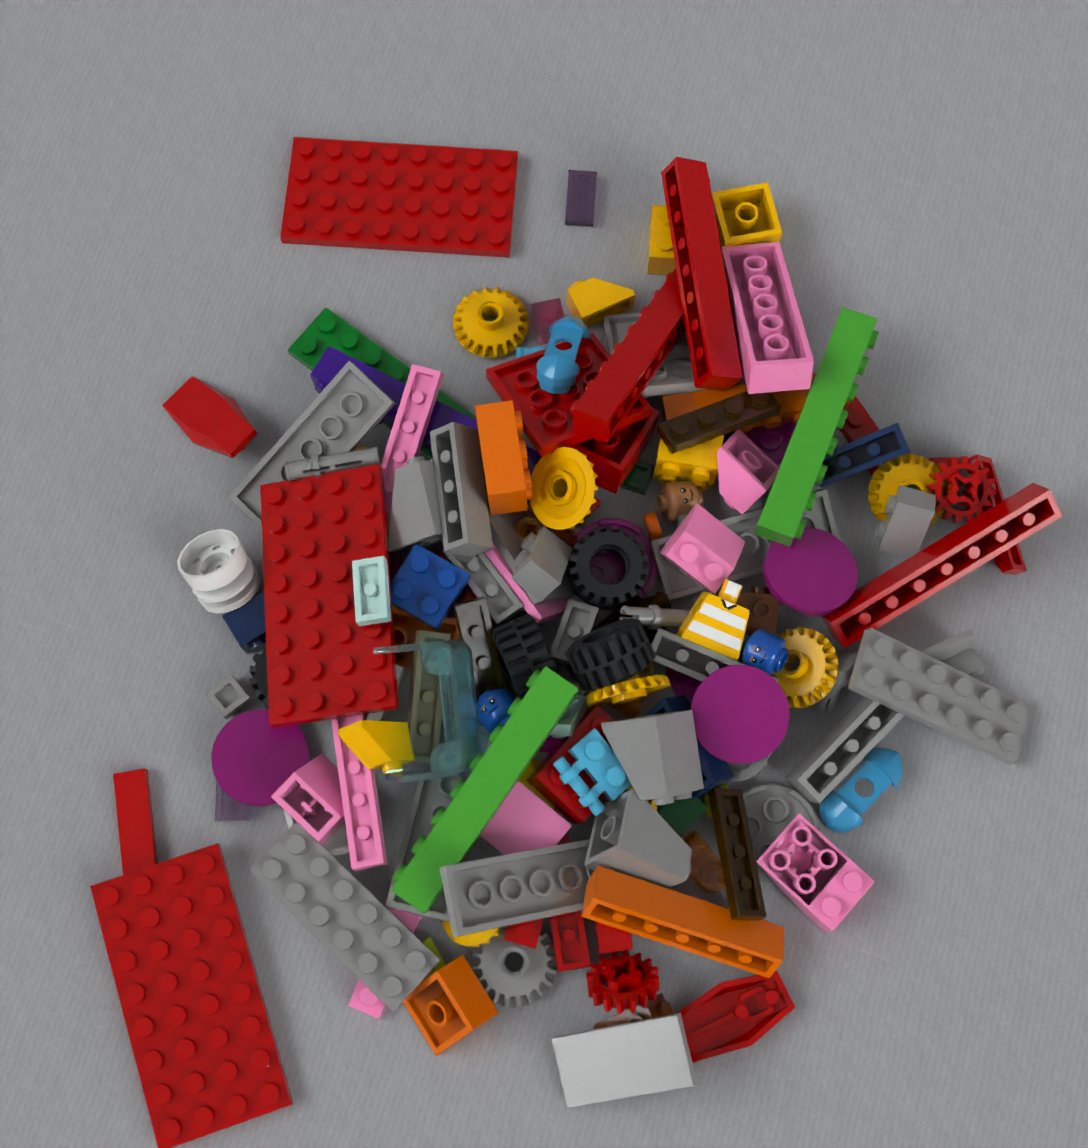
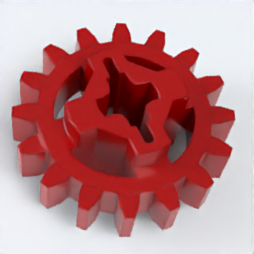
[925,456,996,523]
[586,950,660,1015]

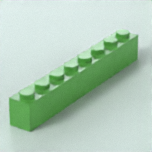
[755,307,879,547]
[391,666,579,914]

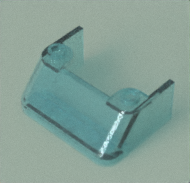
[373,639,482,783]

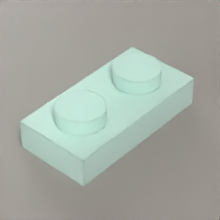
[352,556,391,626]
[550,695,588,738]

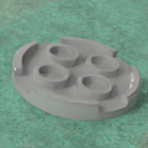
[742,784,821,882]

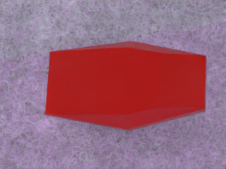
[162,376,257,458]
[675,971,795,1063]

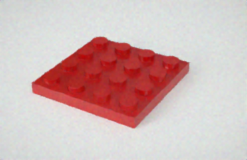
[486,333,652,457]

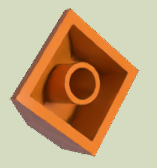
[403,955,499,1056]

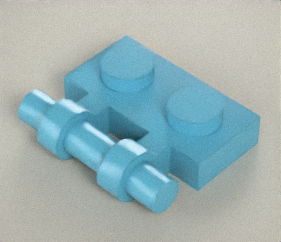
[553,728,632,816]

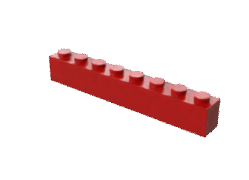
[661,157,743,391]
[570,268,686,443]
[821,483,1063,648]

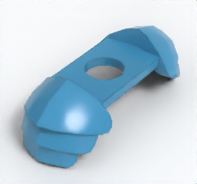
[536,315,590,394]
[819,748,903,833]

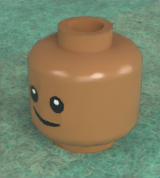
[656,480,704,522]

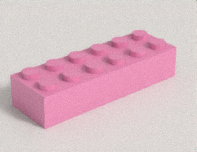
[721,242,814,394]

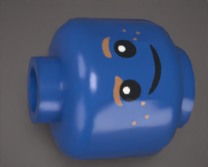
[740,629,790,675]
[475,688,515,735]

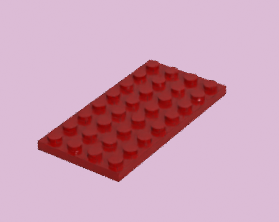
[280,137,518,258]
[260,464,399,728]
[90,843,293,1148]

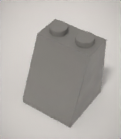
[388,456,443,551]
[601,710,704,805]
[584,788,692,889]

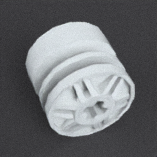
[177,529,261,614]

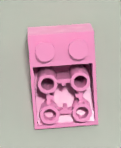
[756,813,875,933]

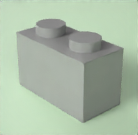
[875,485,936,559]
[511,526,573,601]

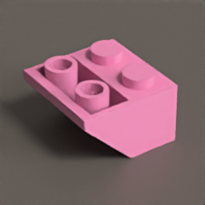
[271,753,345,845]

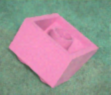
[717,429,779,514]
[659,504,745,594]

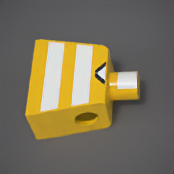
[677,579,750,661]

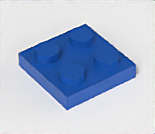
[391,544,471,631]

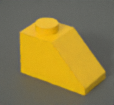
[566,277,635,328]
[338,720,415,774]

